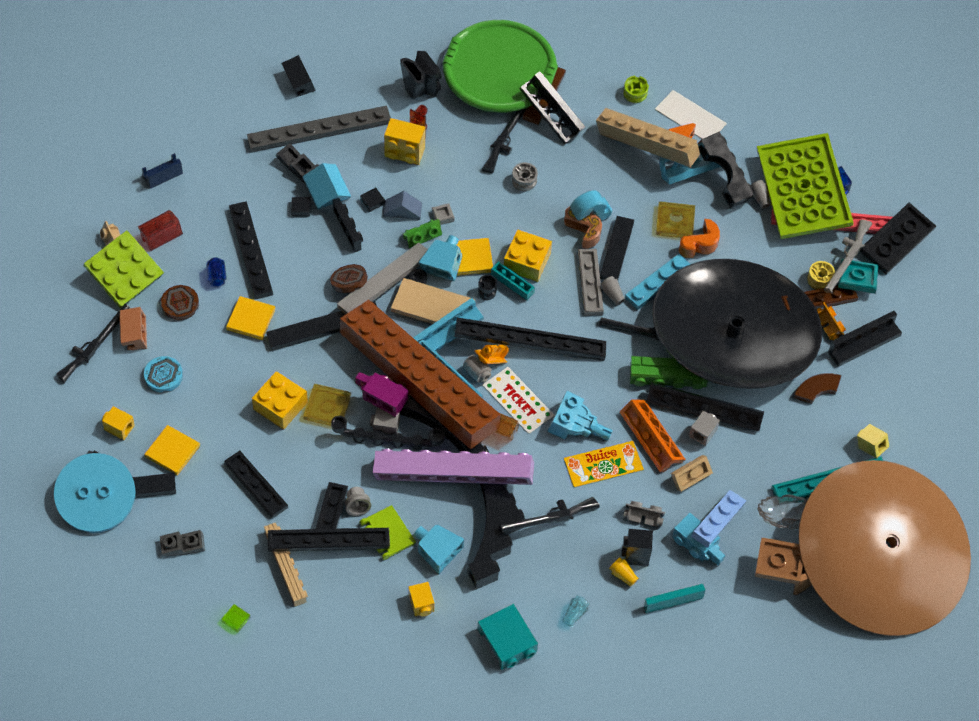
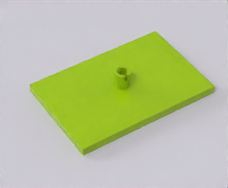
[757,133,854,239]

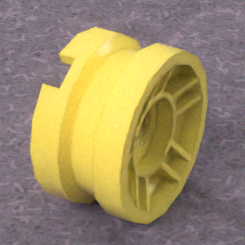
[807,261,835,290]

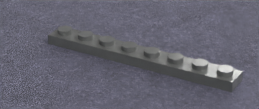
[247,105,391,153]

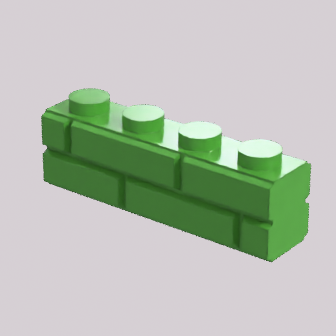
[630,356,708,389]

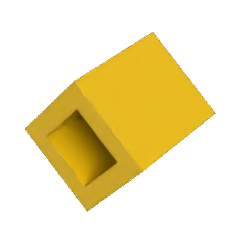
[102,406,135,440]
[408,582,435,616]

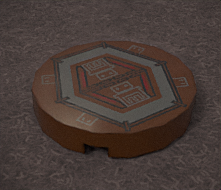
[330,264,368,293]
[161,285,199,320]

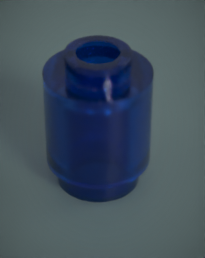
[206,257,227,287]

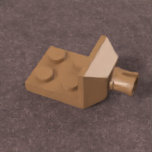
[755,537,811,595]

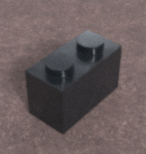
[621,529,653,566]

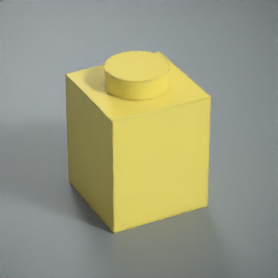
[857,424,889,459]

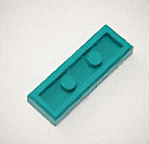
[644,584,706,613]

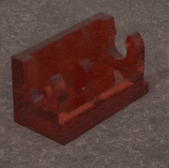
[138,210,183,251]

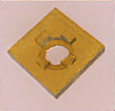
[656,201,695,238]

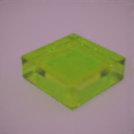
[221,604,251,633]

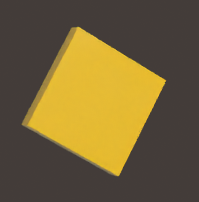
[457,238,493,276]
[226,296,276,340]
[145,425,200,476]

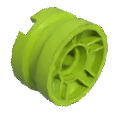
[623,75,649,103]

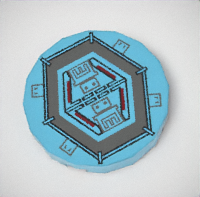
[144,356,183,392]

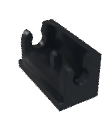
[281,55,316,96]

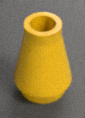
[609,557,639,587]

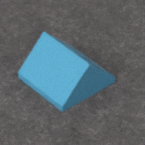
[303,163,351,209]

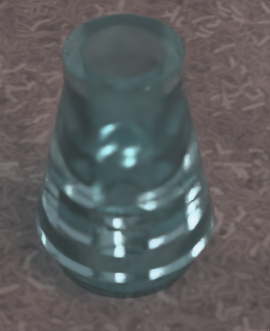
[562,595,590,627]

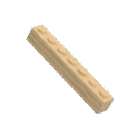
[264,523,308,607]

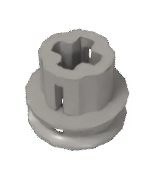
[345,487,372,516]

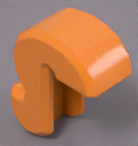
[679,218,720,258]

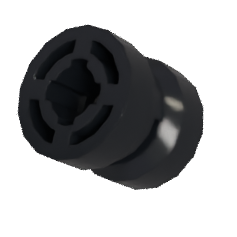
[478,274,497,300]

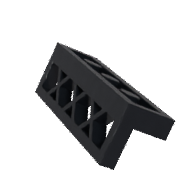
[519,71,585,144]
[828,311,902,367]

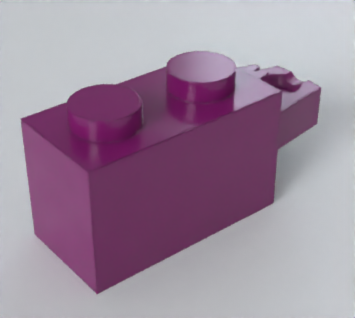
[355,372,408,417]

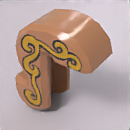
[564,206,602,249]

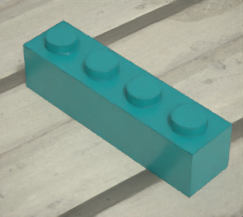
[491,261,535,300]

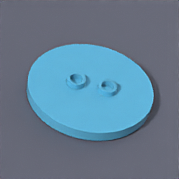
[54,453,136,533]

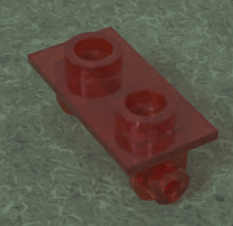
[410,105,428,139]

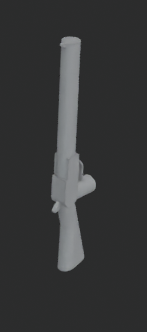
[824,219,872,293]

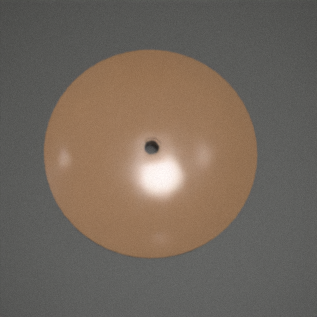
[798,460,971,636]

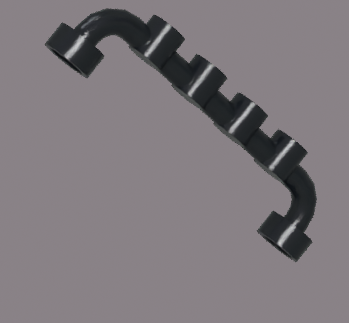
[331,416,445,451]

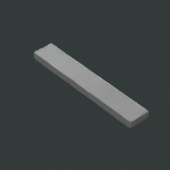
[337,243,428,314]

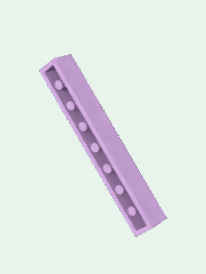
[373,449,534,485]

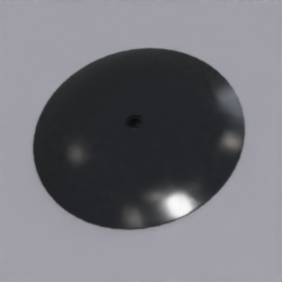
[652,259,822,389]

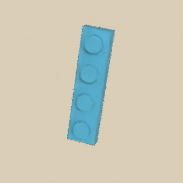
[625,254,690,310]

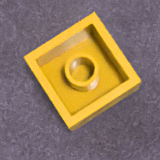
[384,118,426,165]
[504,229,552,282]
[252,371,308,430]

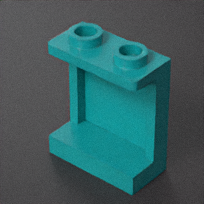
[477,603,538,670]

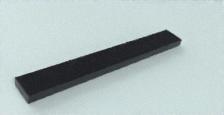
[455,317,606,360]

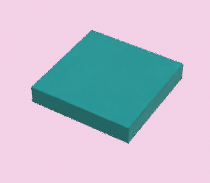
[838,259,878,294]

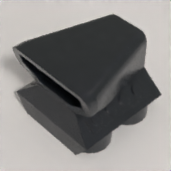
[400,51,442,99]

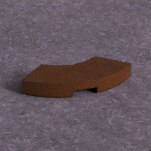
[794,373,842,404]

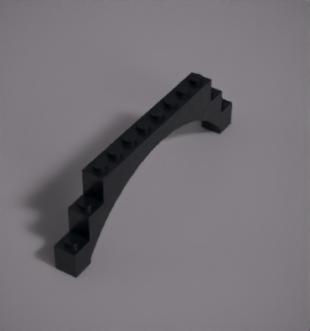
[392,381,525,590]

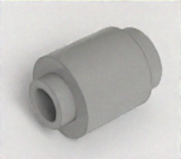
[463,355,491,383]

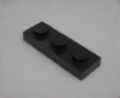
[332,198,363,252]
[315,482,348,529]

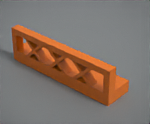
[620,400,686,472]

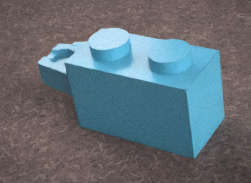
[672,513,725,566]

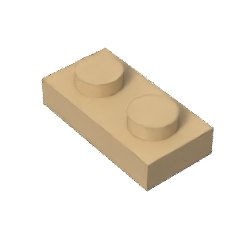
[671,455,713,492]

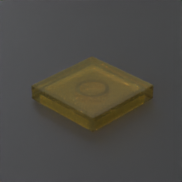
[303,384,352,426]

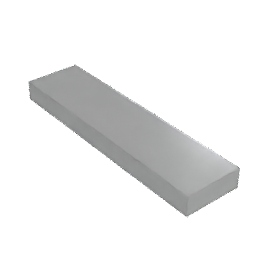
[578,249,604,316]

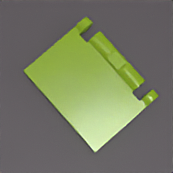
[359,505,416,560]

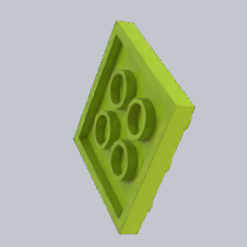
[83,230,164,308]

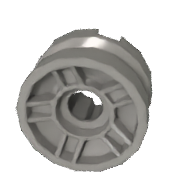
[512,162,538,191]

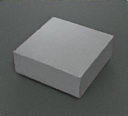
[432,203,455,225]

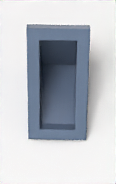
[384,191,422,220]

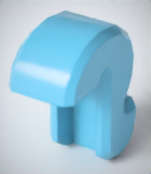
[570,190,612,221]

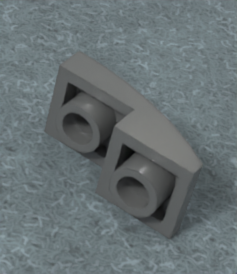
[160,530,205,556]

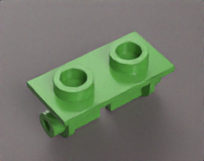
[402,219,442,248]

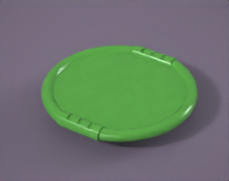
[441,20,558,113]

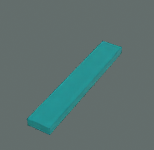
[771,457,883,505]

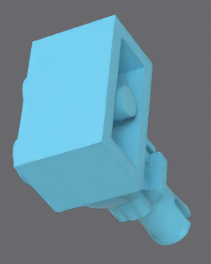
[547,391,613,441]

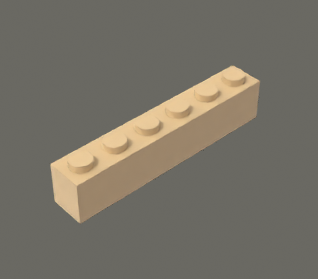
[596,108,700,167]

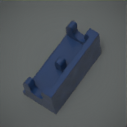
[142,153,183,189]

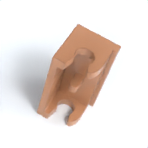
[120,307,147,350]

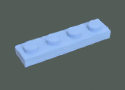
[691,490,746,548]

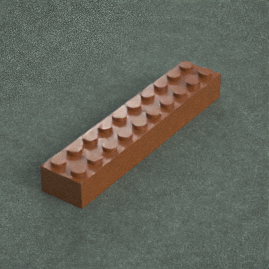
[340,300,501,449]

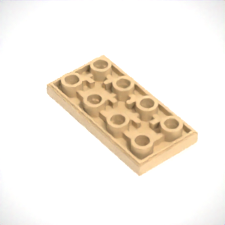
[391,278,475,324]

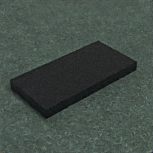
[860,202,936,275]

